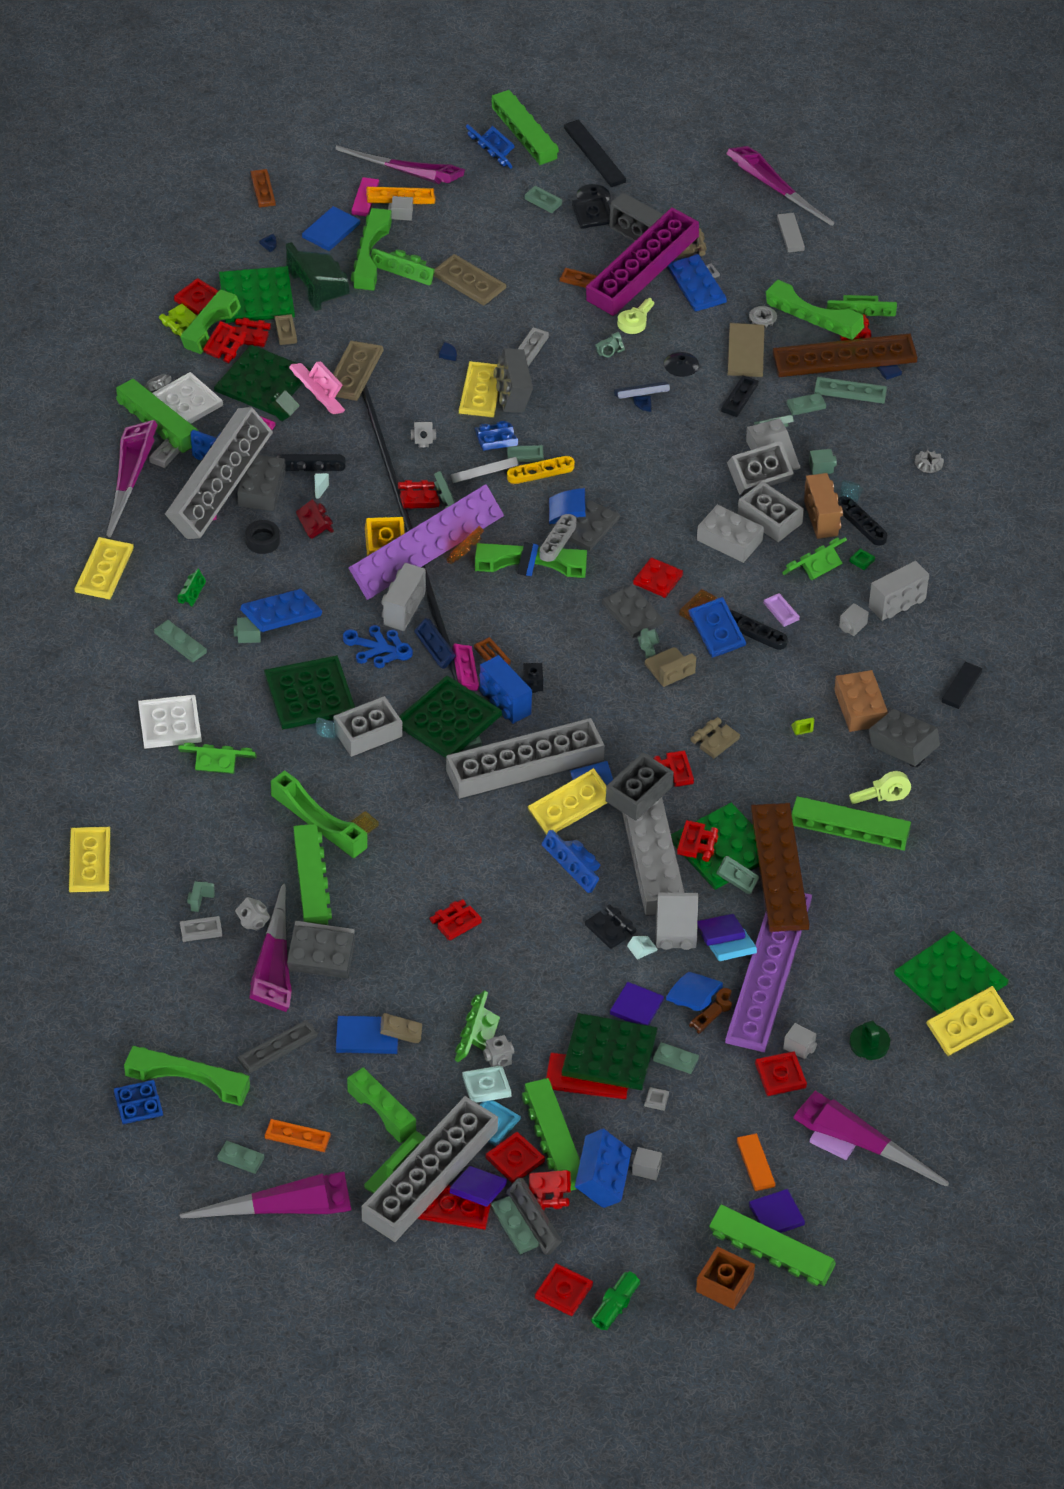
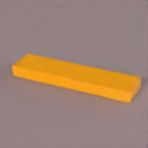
[366,187,435,204]

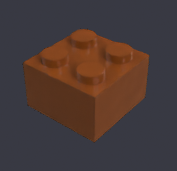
[696,1246,755,1310]

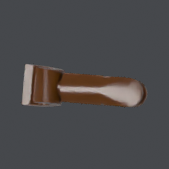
[689,988,732,1034]

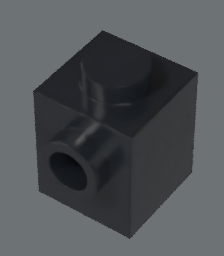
[523,663,543,693]

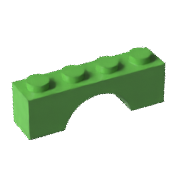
[180,290,241,354]
[347,1067,416,1143]

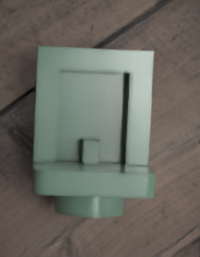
[187,881,215,912]

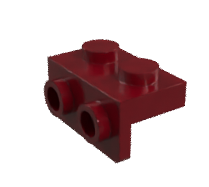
[296,499,334,539]

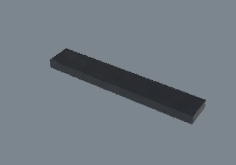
[564,119,626,187]

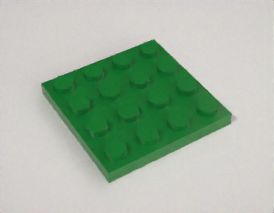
[219,266,295,323]
[671,802,759,890]
[894,931,1008,1014]

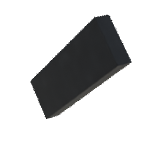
[721,375,759,417]
[942,661,982,709]

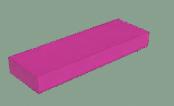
[351,177,379,217]
[452,644,479,691]

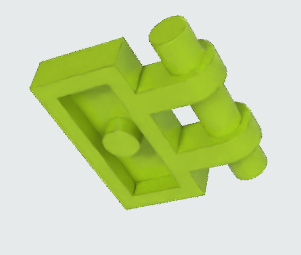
[159,304,197,336]

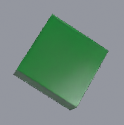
[849,548,875,570]

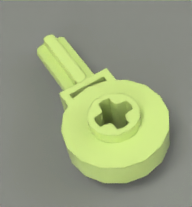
[617,298,654,334]
[849,771,911,804]

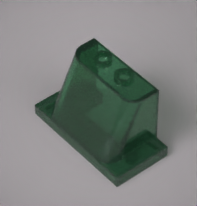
[286,242,349,311]

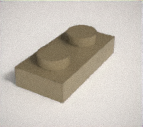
[275,314,297,345]
[380,1013,422,1043]

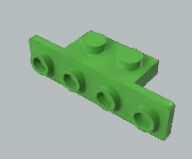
[370,248,435,285]
[827,295,897,316]
[782,537,847,580]
[178,743,257,774]
[455,990,500,1062]
[364,1131,426,1194]

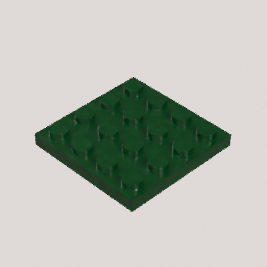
[214,345,311,416]
[264,655,355,730]
[399,676,502,758]
[562,1013,658,1090]

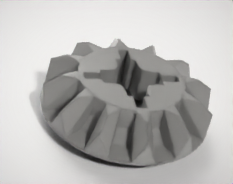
[749,306,777,328]
[144,374,172,391]
[915,449,944,473]

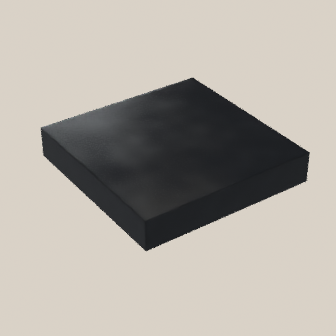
[572,195,610,229]

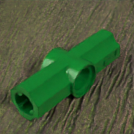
[591,1271,640,1330]

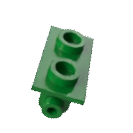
[177,568,206,607]

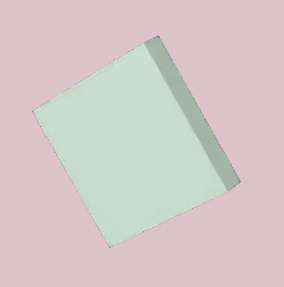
[462,1066,512,1103]

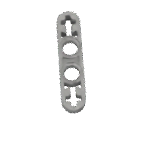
[450,457,519,483]
[539,514,577,562]

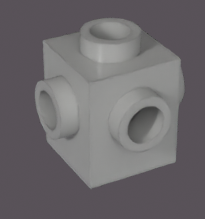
[411,422,436,447]
[235,897,270,931]
[483,1035,514,1067]

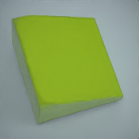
[791,717,814,735]

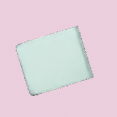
[314,473,329,499]
[627,936,658,959]

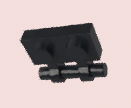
[585,904,637,949]

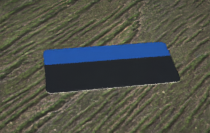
[517,542,539,576]

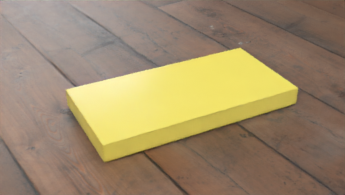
[459,361,499,417]
[75,537,134,599]
[528,768,607,835]
[69,827,110,892]
[926,986,1015,1056]

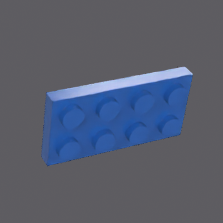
[667,254,726,311]
[240,589,322,632]

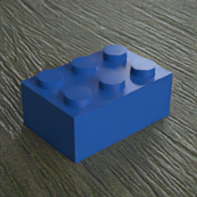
[479,655,532,724]
[575,1128,632,1208]

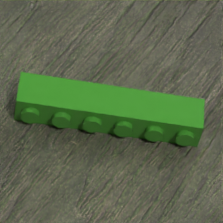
[492,90,559,165]
[116,379,198,453]
[792,796,911,851]
[293,824,332,925]
[522,1078,580,1191]
[709,1204,836,1286]

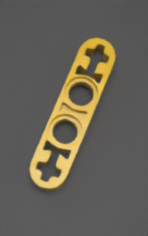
[507,456,575,484]

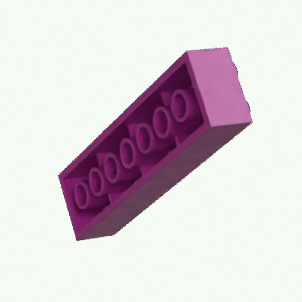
[586,207,699,316]

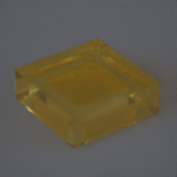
[351,811,379,834]

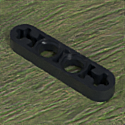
[276,454,346,471]
[838,496,888,546]
[730,610,788,650]

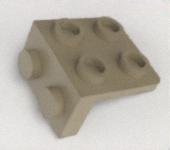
[645,647,696,687]

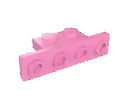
[289,361,345,414]

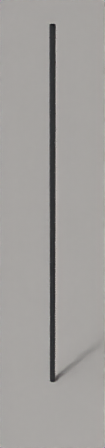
[362,385,458,682]

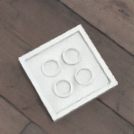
[152,372,223,424]
[138,695,202,749]

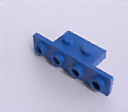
[465,124,515,169]
[542,830,601,893]

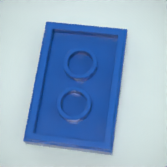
[302,206,360,251]
[689,597,746,658]
[336,1016,398,1054]

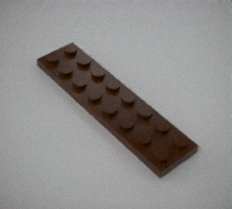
[773,333,918,377]
[751,803,809,932]

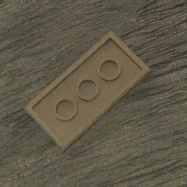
[433,254,506,306]
[728,323,765,377]
[333,341,384,401]

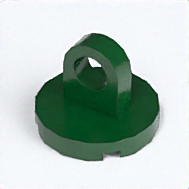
[849,1020,890,1060]

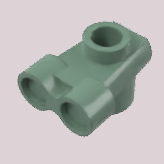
[595,332,625,357]
[637,628,660,659]

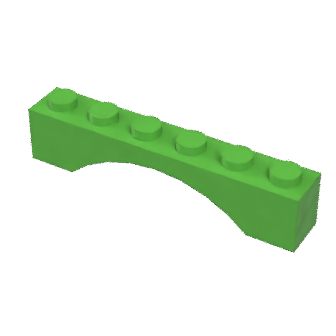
[351,208,392,291]
[766,280,864,340]
[475,543,587,578]
[271,770,368,859]
[124,1046,250,1106]

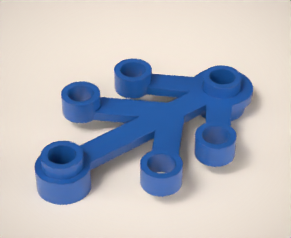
[343,625,413,668]

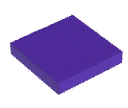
[697,914,746,946]
[610,982,664,1026]
[450,1166,507,1207]
[749,1189,805,1233]

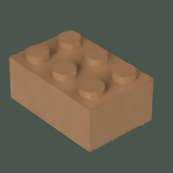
[804,473,843,539]
[834,670,888,732]

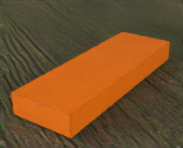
[265,1119,331,1152]
[737,1133,775,1191]

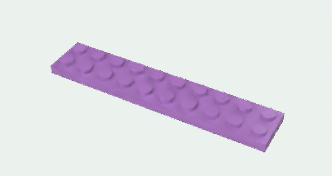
[348,484,504,600]
[725,893,812,1052]

